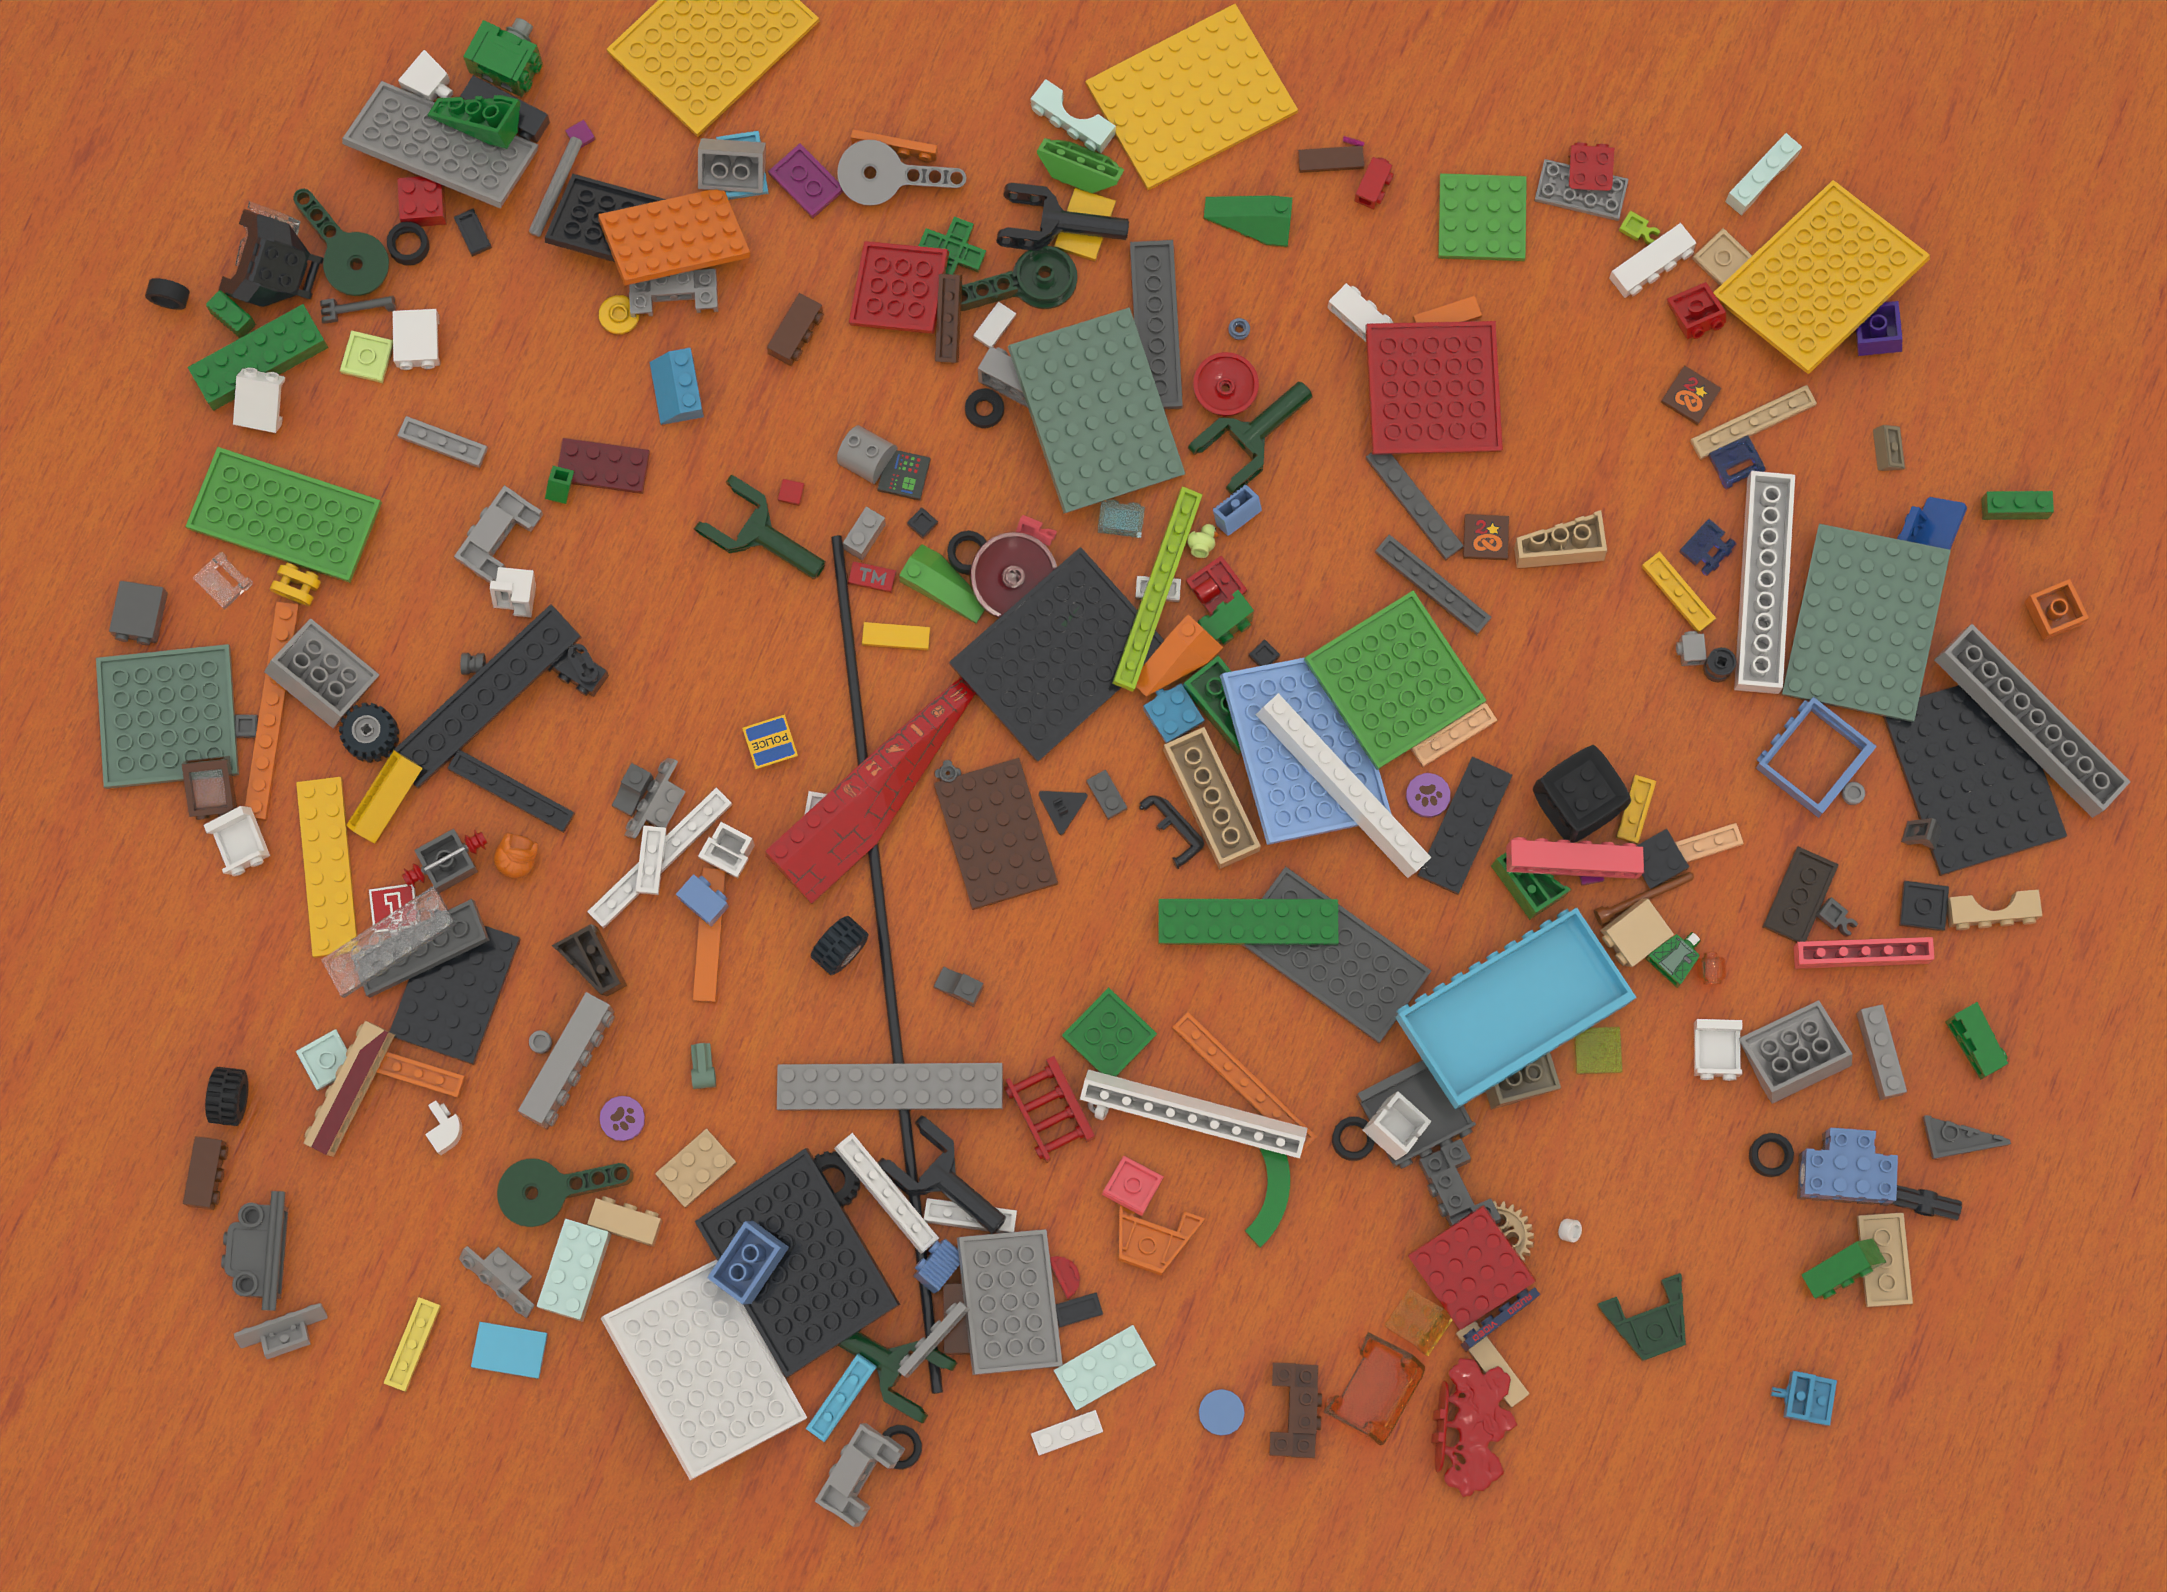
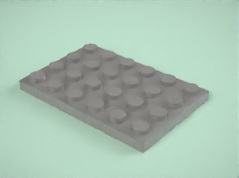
[957,1229,1063,1375]

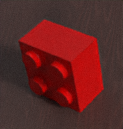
[397,176,447,227]

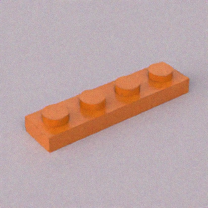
[851,129,938,162]
[376,1052,466,1098]

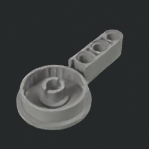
[838,140,967,205]

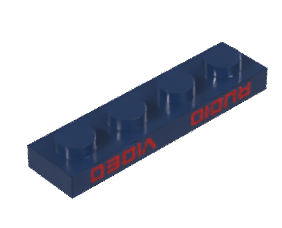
[1461,1287,1540,1352]

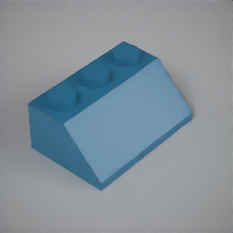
[650,348,704,425]

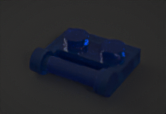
[1708,435,1766,489]

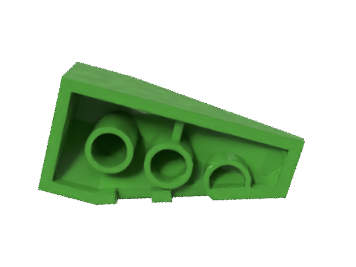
[899,544,984,624]

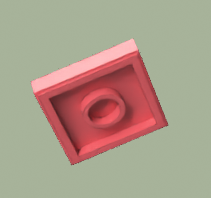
[1102,1156,1164,1216]

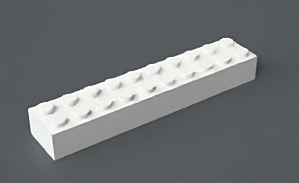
[1734,471,1795,694]

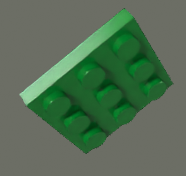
[1062,987,1157,1077]

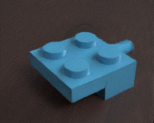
[1143,684,1205,744]
[1771,1371,1837,1426]

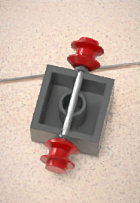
[402,829,487,893]

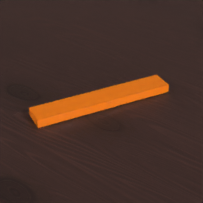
[693,868,726,1003]

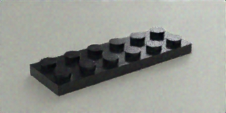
[1417,757,1512,895]

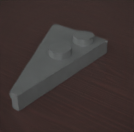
[1922,1115,2011,1159]

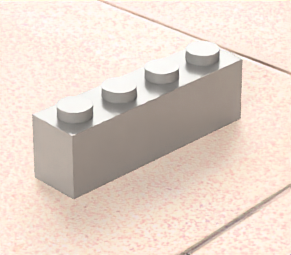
[1856,1004,1907,1100]

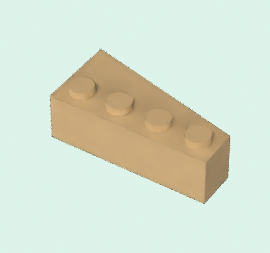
[1514,510,1607,568]

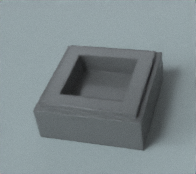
[235,715,258,738]

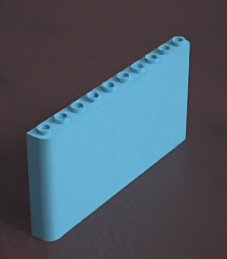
[1395,908,1637,1109]

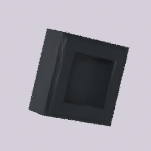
[907,507,938,539]
[1249,639,1280,666]

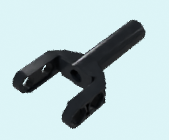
[996,183,1129,251]
[877,1115,1006,1234]

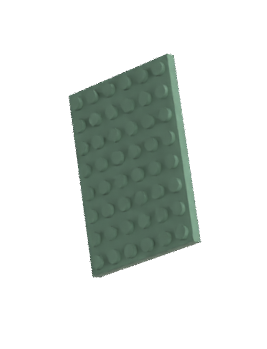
[1008,307,1185,514]
[1782,524,1951,722]

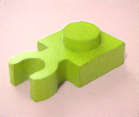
[1619,210,1660,245]

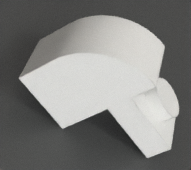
[425,1100,462,1155]

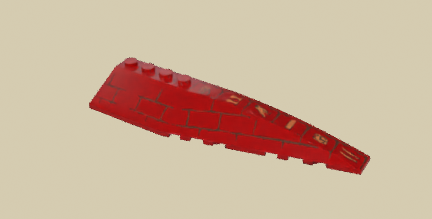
[765,677,975,904]

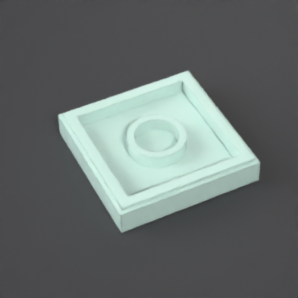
[296,1029,347,1091]

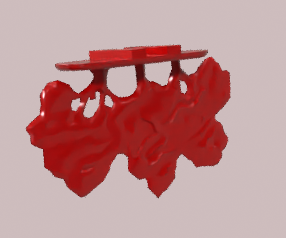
[1431,1358,1518,1497]

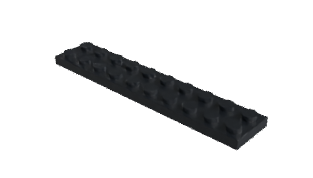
[388,604,582,788]

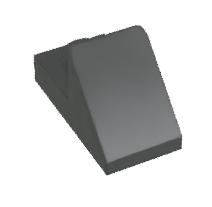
[1901,818,1941,849]

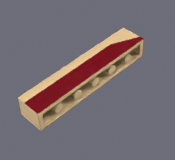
[304,1021,395,1157]

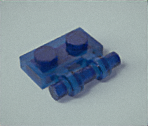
[1679,519,1736,576]

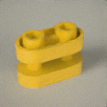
[269,563,321,606]

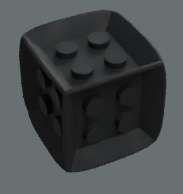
[1533,745,1631,843]

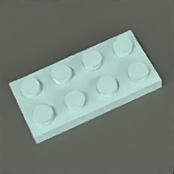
[1054,1325,1156,1411]

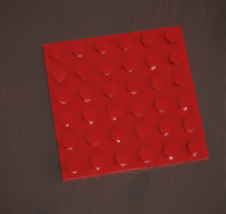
[1365,321,1503,455]

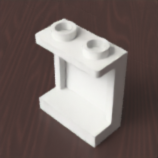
[393,309,440,370]
[233,368,285,433]
[204,806,270,876]
[1694,1019,1742,1081]

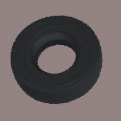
[965,388,1004,428]

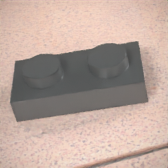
[1086,770,1127,820]

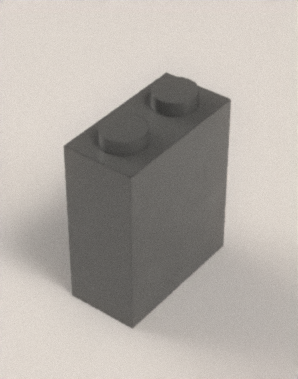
[109,581,168,645]

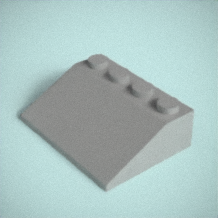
[264,618,379,728]
[1739,1000,1853,1104]

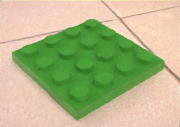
[1438,173,1527,261]

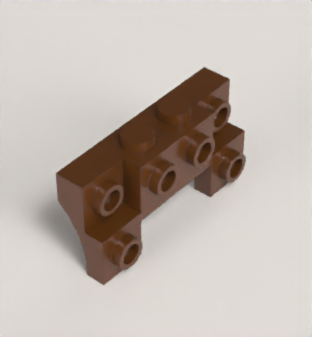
[1269,1362,1322,1458]

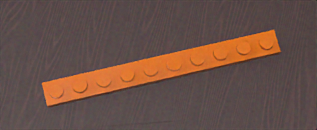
[245,602,300,821]

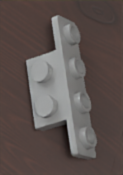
[625,758,686,839]
[459,1246,534,1318]
[234,1303,328,1359]

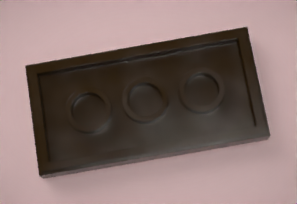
[1762,846,1839,943]

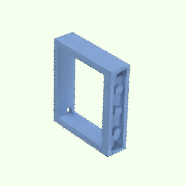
[1756,697,1877,818]

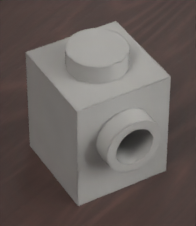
[1676,631,1707,666]

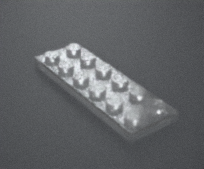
[321,886,456,998]

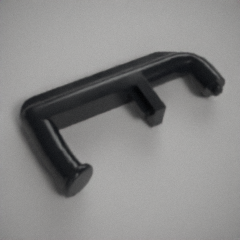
[1139,795,1204,869]

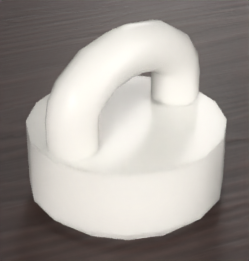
[1088,1102,1109,1120]
[1558,1219,1582,1242]

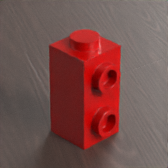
[1354,157,1394,210]

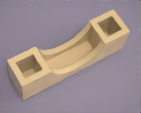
[1947,890,2042,930]

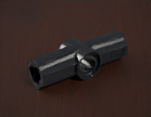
[1891,1185,1962,1221]

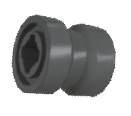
[460,653,486,675]

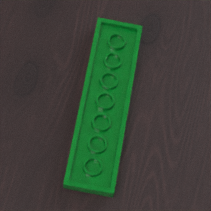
[1158,899,1339,945]

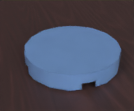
[1199,1389,1245,1436]

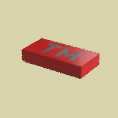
[848,561,896,593]

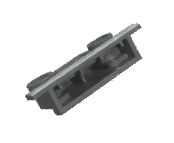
[221,1191,289,1311]

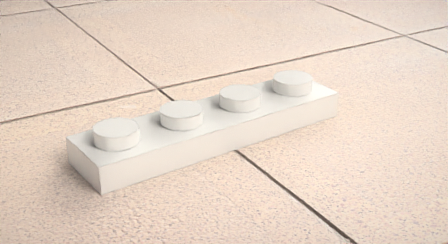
[924,1198,1017,1233]

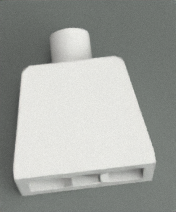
[398,50,453,102]

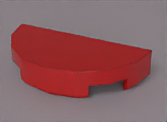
[1050,1256,1080,1300]

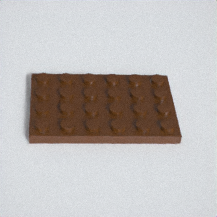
[934,758,1058,910]

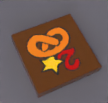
[1661,365,1721,425]
[1463,514,1509,560]

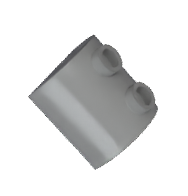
[837,425,898,484]

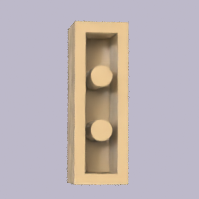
[587,1196,663,1247]

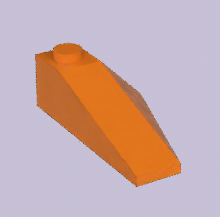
[1136,614,1224,697]

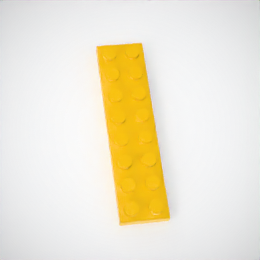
[296,777,359,958]

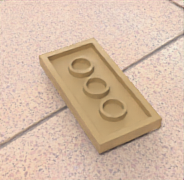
[1857,1213,1913,1307]

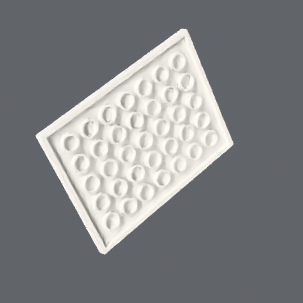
[601,1259,807,1480]

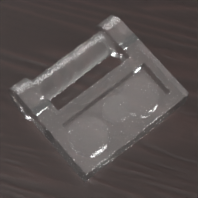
[193,552,253,610]

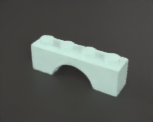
[1031,79,1116,153]
[1725,133,1802,216]

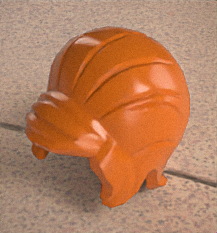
[494,833,538,879]

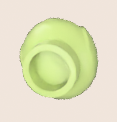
[1187,524,1219,558]

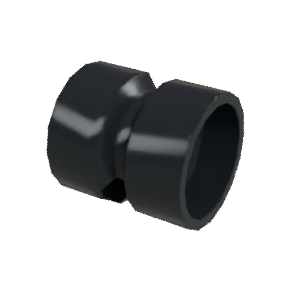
[1703,647,1736,683]

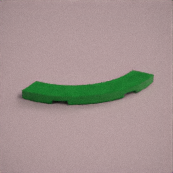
[1245,1147,1290,1248]

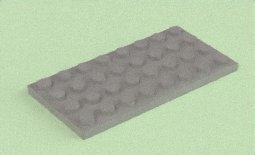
[342,81,538,208]

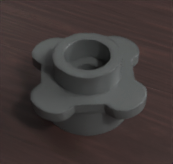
[935,760,961,782]

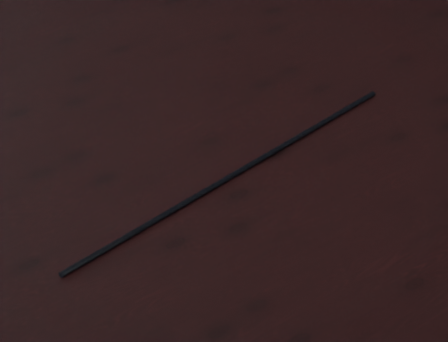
[831,535,943,1394]

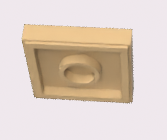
[1692,228,1752,286]

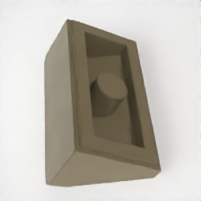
[1873,425,1905,471]

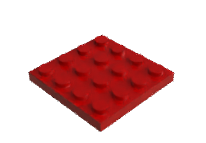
[849,241,949,334]
[1408,1205,1536,1330]

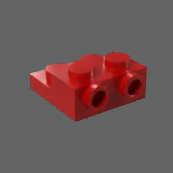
[1667,282,1726,339]

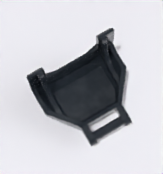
[218,209,324,307]

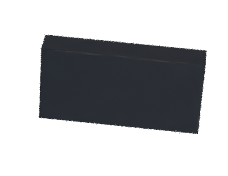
[454,208,492,257]
[1056,1292,1103,1328]

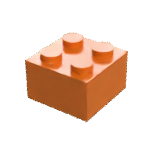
[2024,579,2089,641]

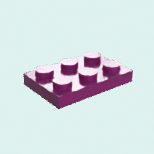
[768,143,844,218]

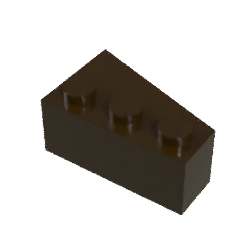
[552,924,627,996]

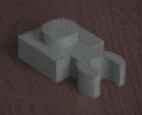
[1816,897,1858,937]

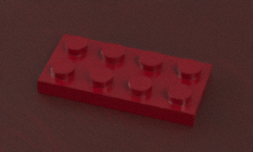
[558,438,650,494]

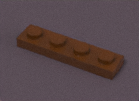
[935,273,962,363]

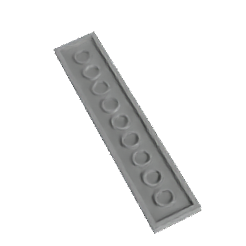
[777,1063,1003,1111]

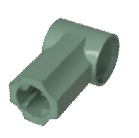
[691,1043,716,1089]

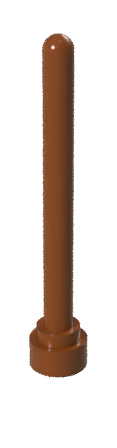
[1594,872,1694,926]

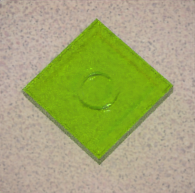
[1575,1027,1622,1074]

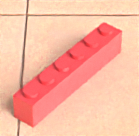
[1506,837,1644,879]
[1794,937,1934,969]

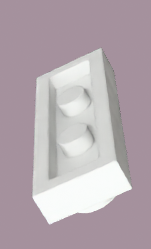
[635,826,667,895]
[1031,1410,1103,1456]

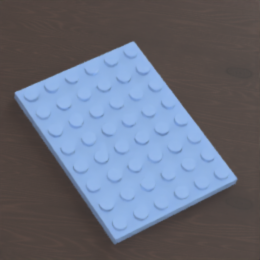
[1220,658,1392,845]

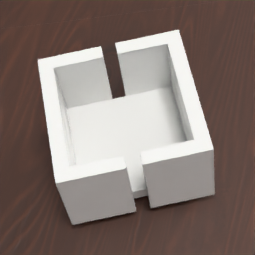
[1363,1091,1431,1160]

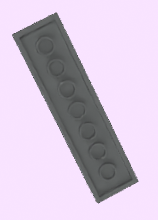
[1130,240,1183,409]

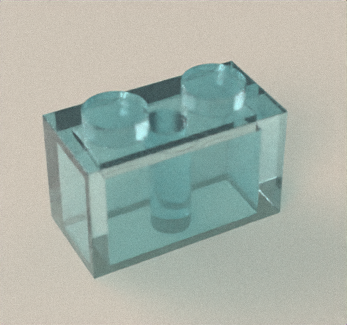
[1098,500,1145,538]

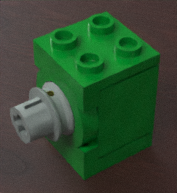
[463,18,543,97]

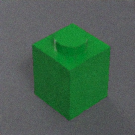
[545,466,574,504]

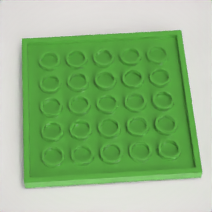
[1304,590,1486,770]

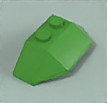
[1037,138,1124,193]

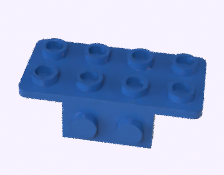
[1897,497,1967,550]

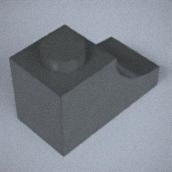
[612,763,654,817]
[934,967,984,1007]

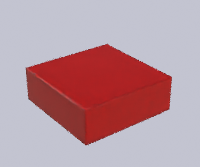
[778,479,805,506]

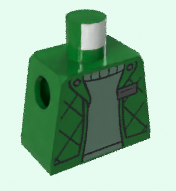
[1646,932,1701,988]

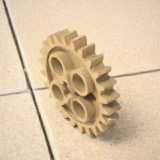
[1493,1201,1534,1263]

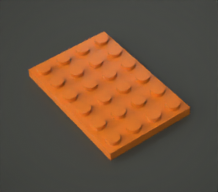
[598,189,750,286]

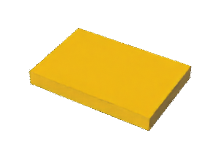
[1054,188,1116,261]

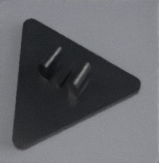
[1039,791,1088,835]

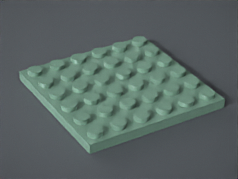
[96,644,239,789]

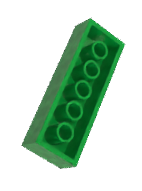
[188,304,328,411]

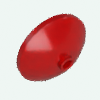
[1193,352,1259,416]

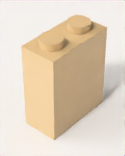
[1600,898,1674,967]

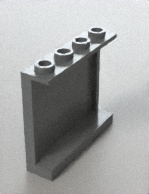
[1356,1060,1476,1169]

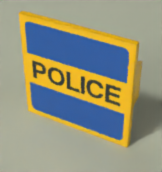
[742,714,798,769]

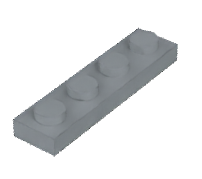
[397,416,488,468]
[898,1302,970,1378]

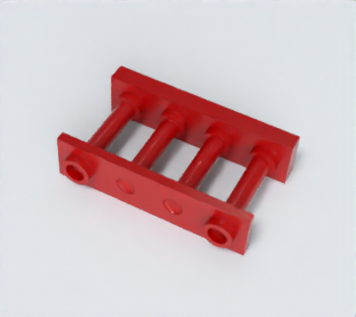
[1004,1056,1095,1163]

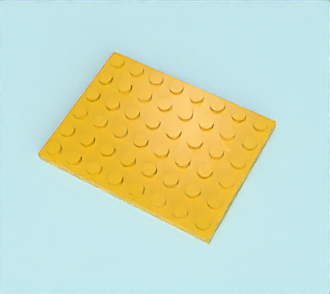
[607,0,819,137]
[1085,4,1298,191]
[1713,180,1930,374]

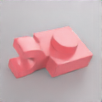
[1016,515,1057,546]

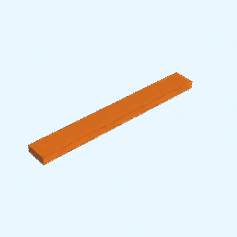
[1172,1011,1317,1154]

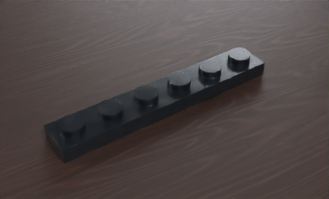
[448,750,575,833]

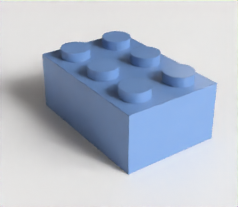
[707,1221,789,1305]

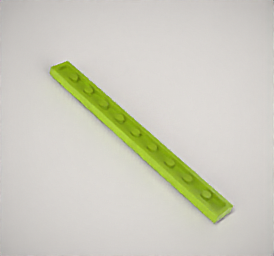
[1112,486,1203,692]

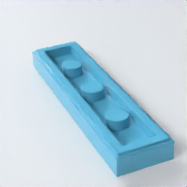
[806,1353,877,1442]

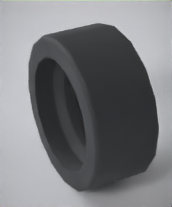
[387,222,430,266]
[145,278,190,310]
[947,530,987,575]
[1332,1117,1375,1161]
[1749,1133,1794,1177]
[882,1425,922,1469]

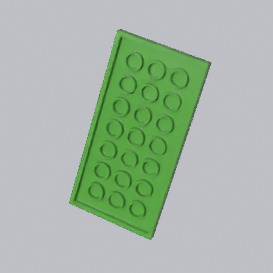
[185,447,382,583]

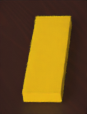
[862,622,930,650]
[1616,775,1656,845]

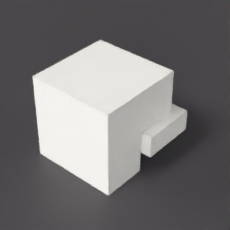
[490,567,536,618]
[698,822,755,878]

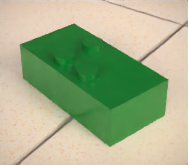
[1183,655,1241,755]

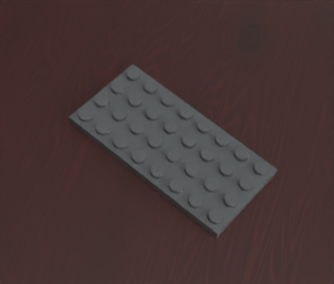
[1242,866,1432,1043]

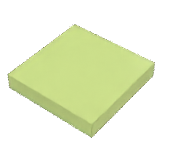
[340,330,393,383]

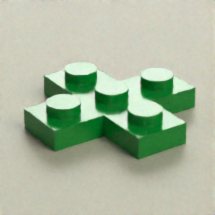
[918,216,986,274]

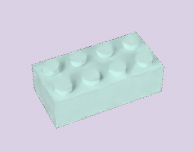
[537,1219,611,1322]

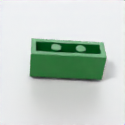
[1981,491,2054,520]

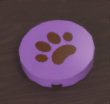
[1406,773,1450,818]
[600,1096,645,1141]

